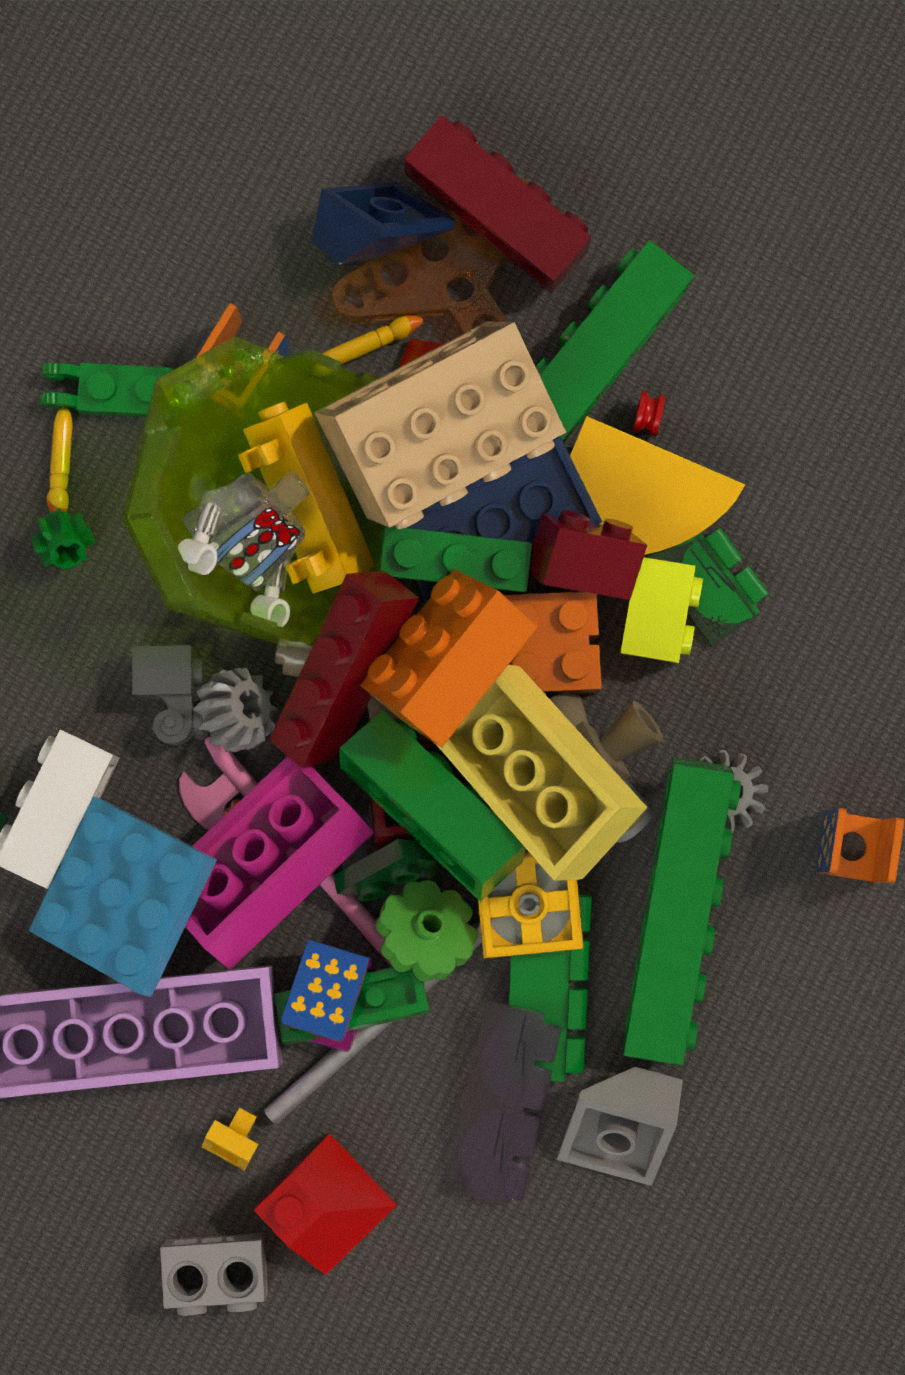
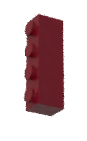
[404,115,591,294]
[269,571,419,768]

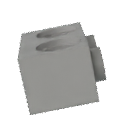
[160,1232,268,1316]

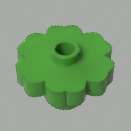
[375,880,478,982]

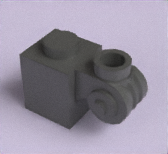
[132,645,205,746]

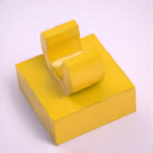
[202,1107,258,1171]

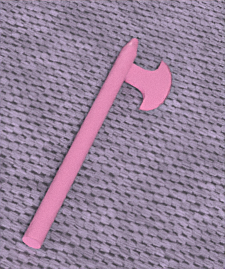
[179,737,392,968]

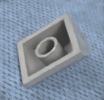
[557,1067,683,1186]

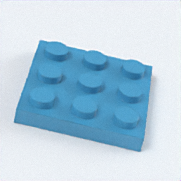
[29,796,217,997]

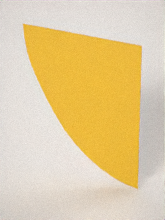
[570,416,745,554]

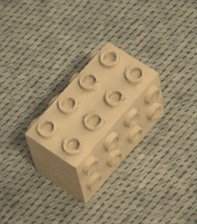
[314,321,566,530]

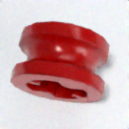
[632,390,665,438]

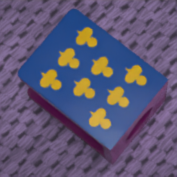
[281,940,376,1052]

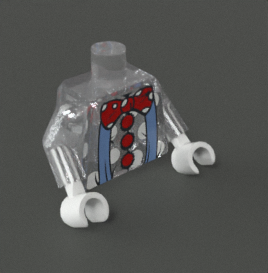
[177,471,310,627]

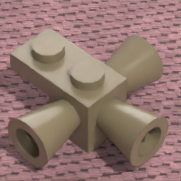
[550,692,664,833]

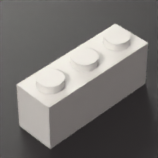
[0,730,120,889]

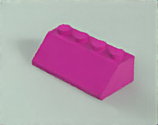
[185,756,374,970]

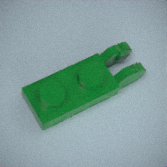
[40,363,178,419]

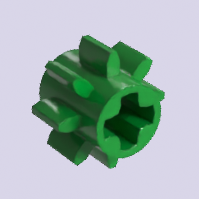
[30,508,95,571]

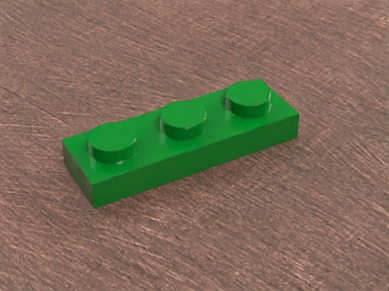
[378,526,532,592]
[273,967,431,1045]

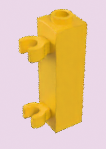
[238,401,375,594]

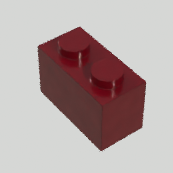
[529,510,647,600]

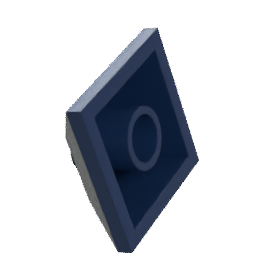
[312,182,455,266]

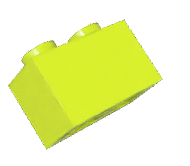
[621,557,703,664]

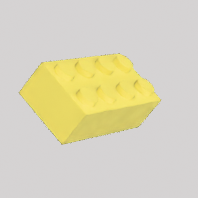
[435,665,648,881]

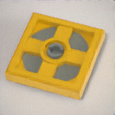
[478,852,583,958]

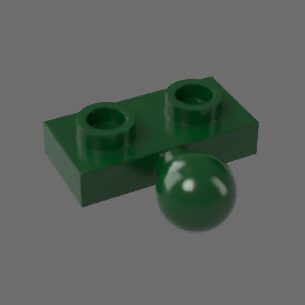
[333,839,440,902]

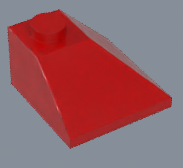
[254,1133,397,1275]

